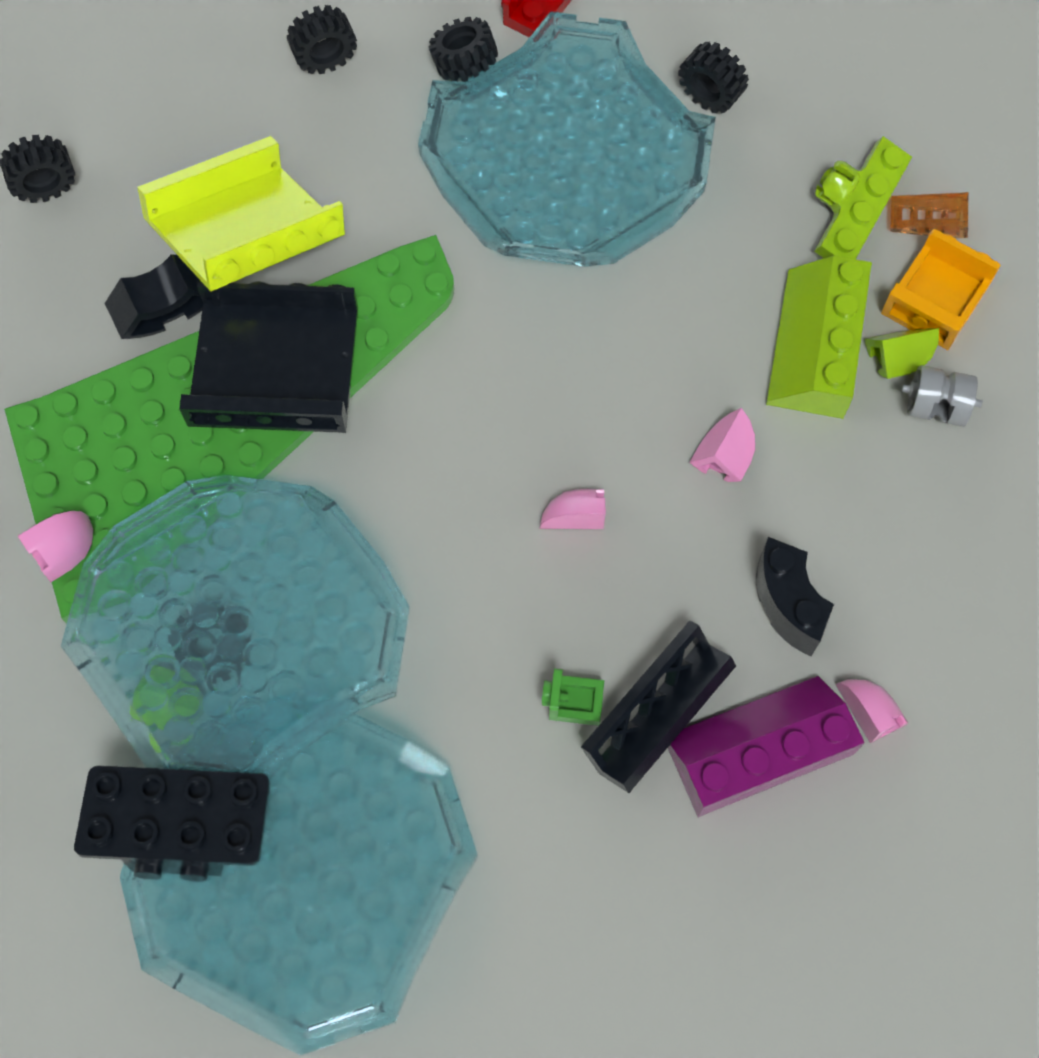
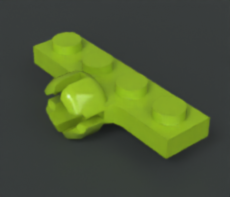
[814,136,912,259]

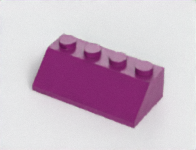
[668,676,865,817]

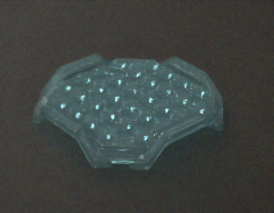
[418,11,716,267]
[61,475,410,780]
[120,693,478,1056]

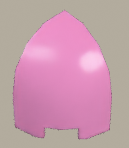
[689,408,755,482]
[539,489,606,529]
[18,511,93,582]
[836,679,908,743]

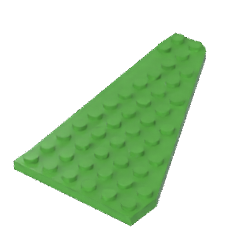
[4,235,454,624]

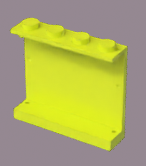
[137,136,345,291]

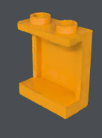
[881,229,1001,350]

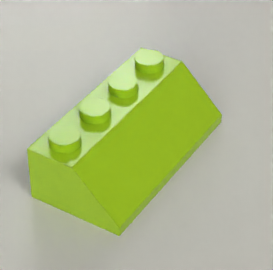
[766,255,872,419]

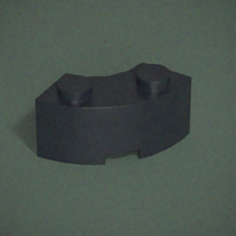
[104,254,203,339]
[756,537,834,656]

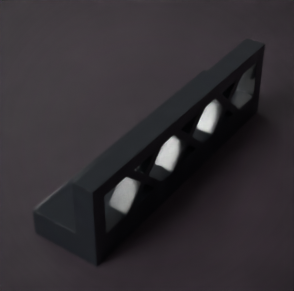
[581,621,736,793]

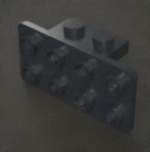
[74,766,271,882]

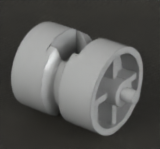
[902,365,983,427]

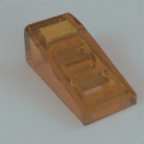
[890,192,969,238]

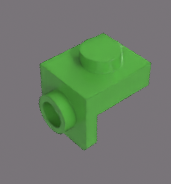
[542,668,605,726]

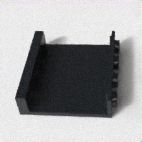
[179,281,358,433]

